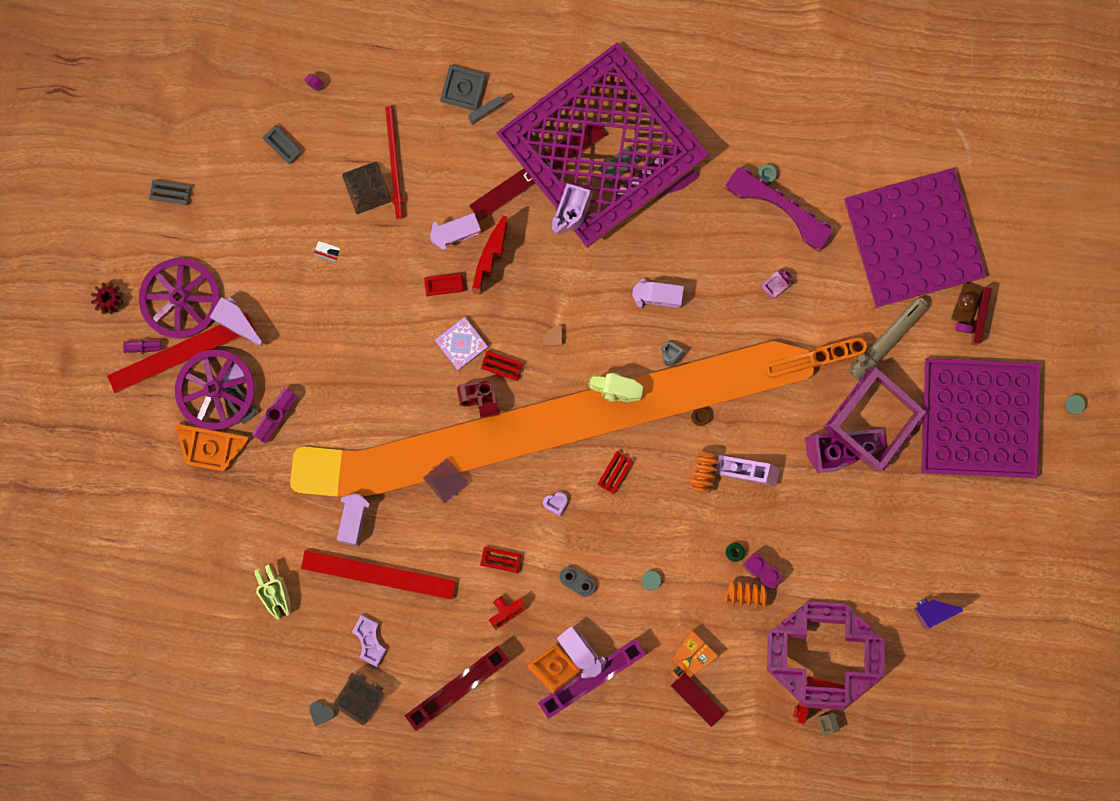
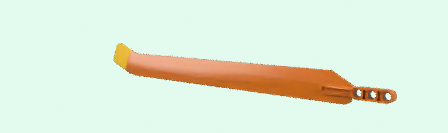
[290,338,867,497]

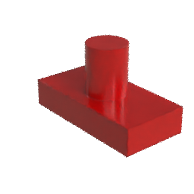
[489,596,527,630]

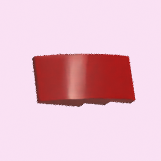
[472,216,508,294]

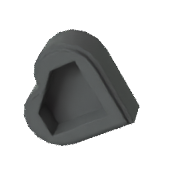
[662,342,685,366]
[309,702,334,726]

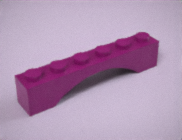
[724,167,833,252]
[538,639,646,719]

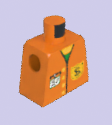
[670,630,718,679]

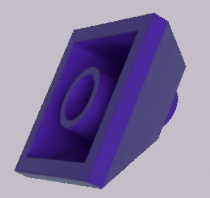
[914,598,963,630]

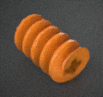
[688,451,720,493]
[726,581,767,609]

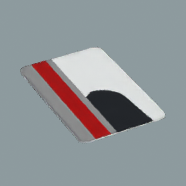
[314,241,340,262]

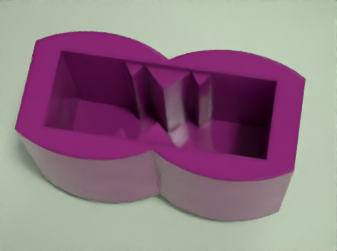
[743,553,783,590]

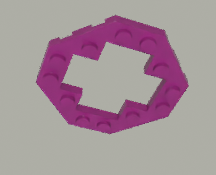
[767,601,885,710]

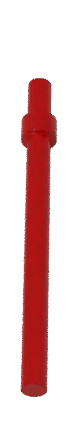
[385,106,404,219]

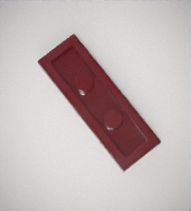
[971,287,992,346]
[670,673,725,727]

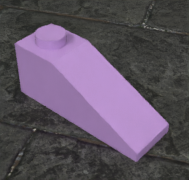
[210,297,263,347]
[715,455,780,487]

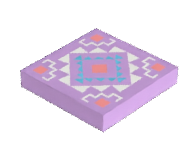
[435,317,488,370]

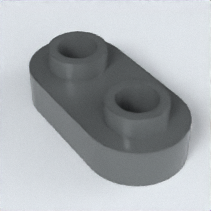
[559,567,595,597]

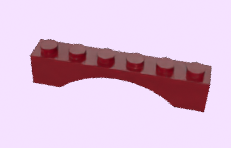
[404,646,510,731]

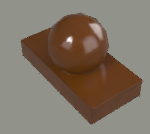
[951,283,982,325]

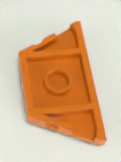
[175,424,249,472]

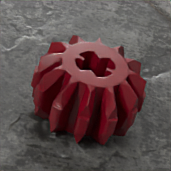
[91,282,124,315]

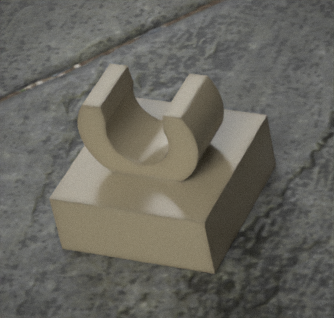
[817,713,843,736]

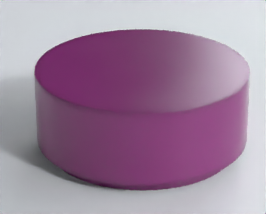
[954,323,974,334]

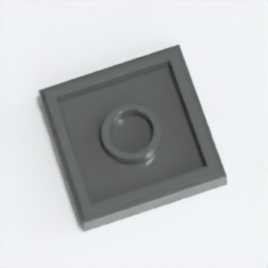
[440,65,486,111]

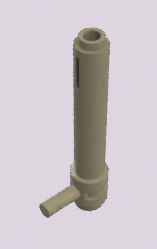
[849,297,928,381]

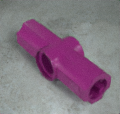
[252,387,298,444]

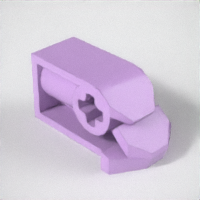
[552,183,592,235]
[430,213,482,250]
[632,279,684,308]
[337,493,370,546]
[557,626,607,679]

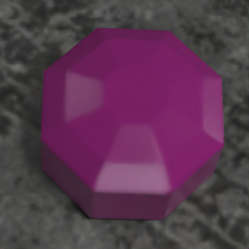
[305,73,323,91]

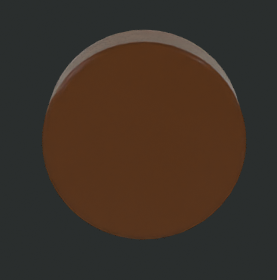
[691,408,711,427]

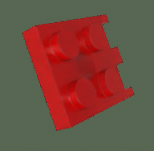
[792,676,845,724]

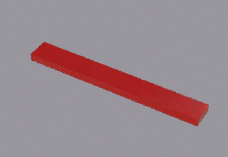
[107,313,255,394]
[301,550,456,600]

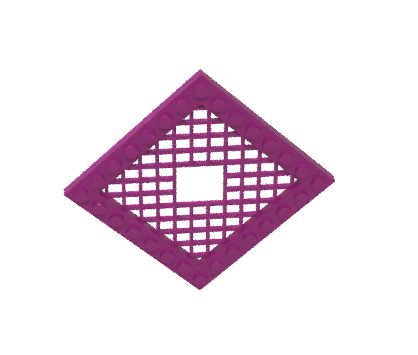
[496,43,709,248]

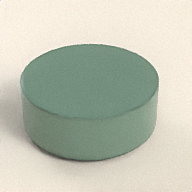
[758,164,777,184]
[1065,395,1085,415]
[641,571,661,590]

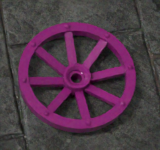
[139,258,220,339]
[175,350,255,430]

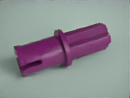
[123,339,162,354]

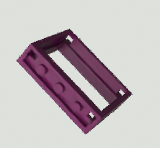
[824,367,926,472]

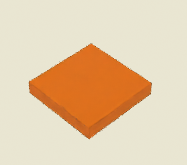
[527,644,582,694]

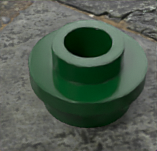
[726,543,745,562]

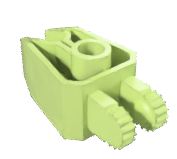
[588,373,643,403]
[254,564,291,620]

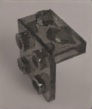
[342,162,392,214]
[333,672,385,725]

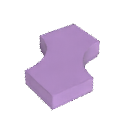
[352,615,386,667]

